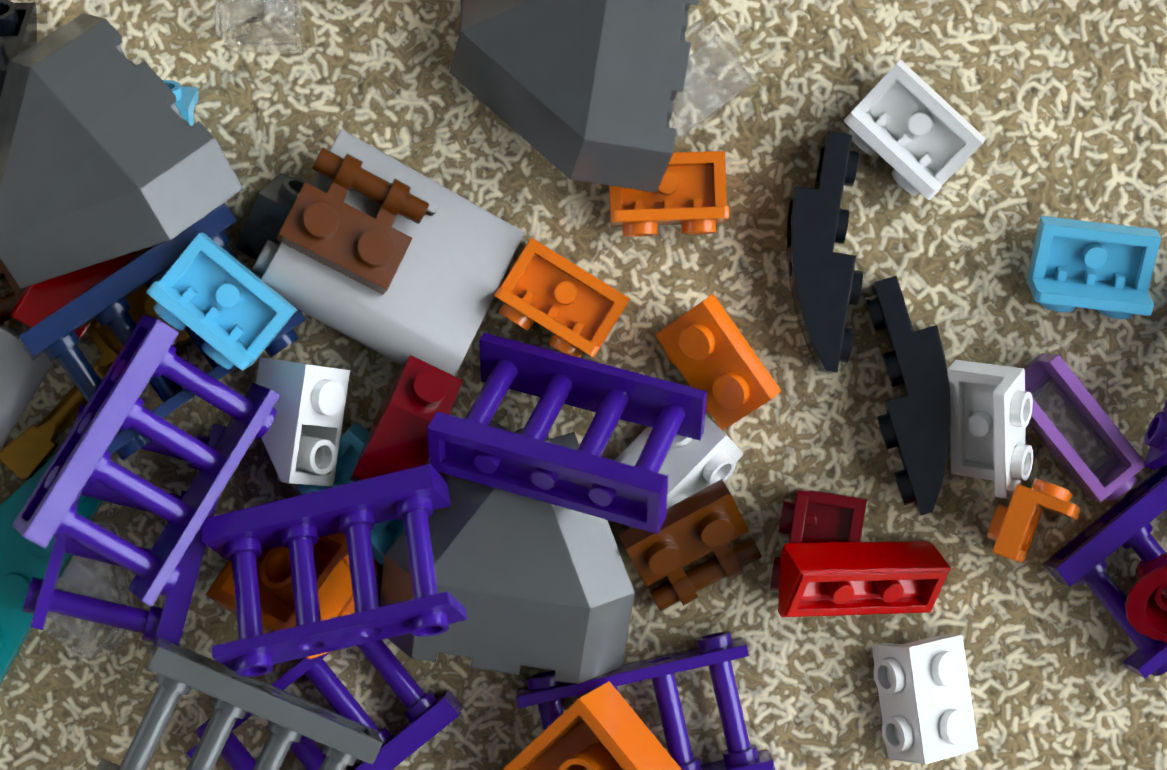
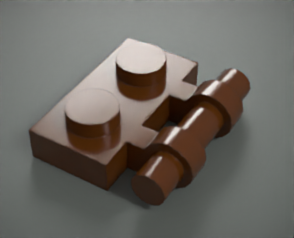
[275,147,429,295]
[618,479,762,612]

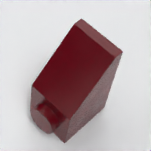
[349,355,463,482]

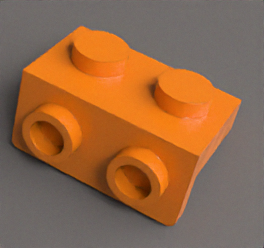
[609,151,729,237]
[493,237,630,359]
[655,294,782,431]
[987,478,1081,563]

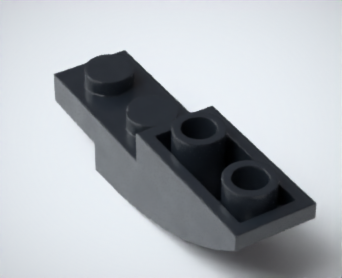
[787,131,863,373]
[865,275,951,516]

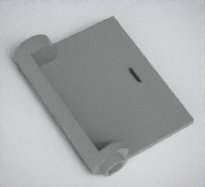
[251,129,525,376]

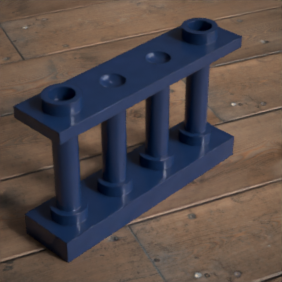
[18,203,306,461]

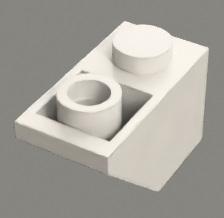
[256,357,350,487]

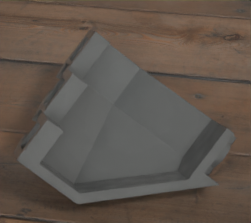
[449,0,698,193]
[0,13,244,289]
[379,420,635,684]

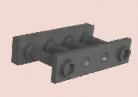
[96,637,383,770]

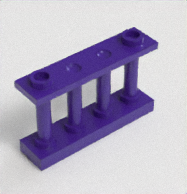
[12,315,280,606]
[427,333,707,534]
[22,403,226,655]
[201,464,467,677]
[1043,464,1167,679]
[187,602,463,770]
[516,631,775,770]

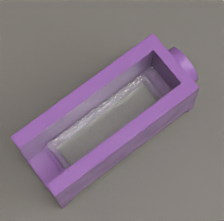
[1024,353,1145,502]

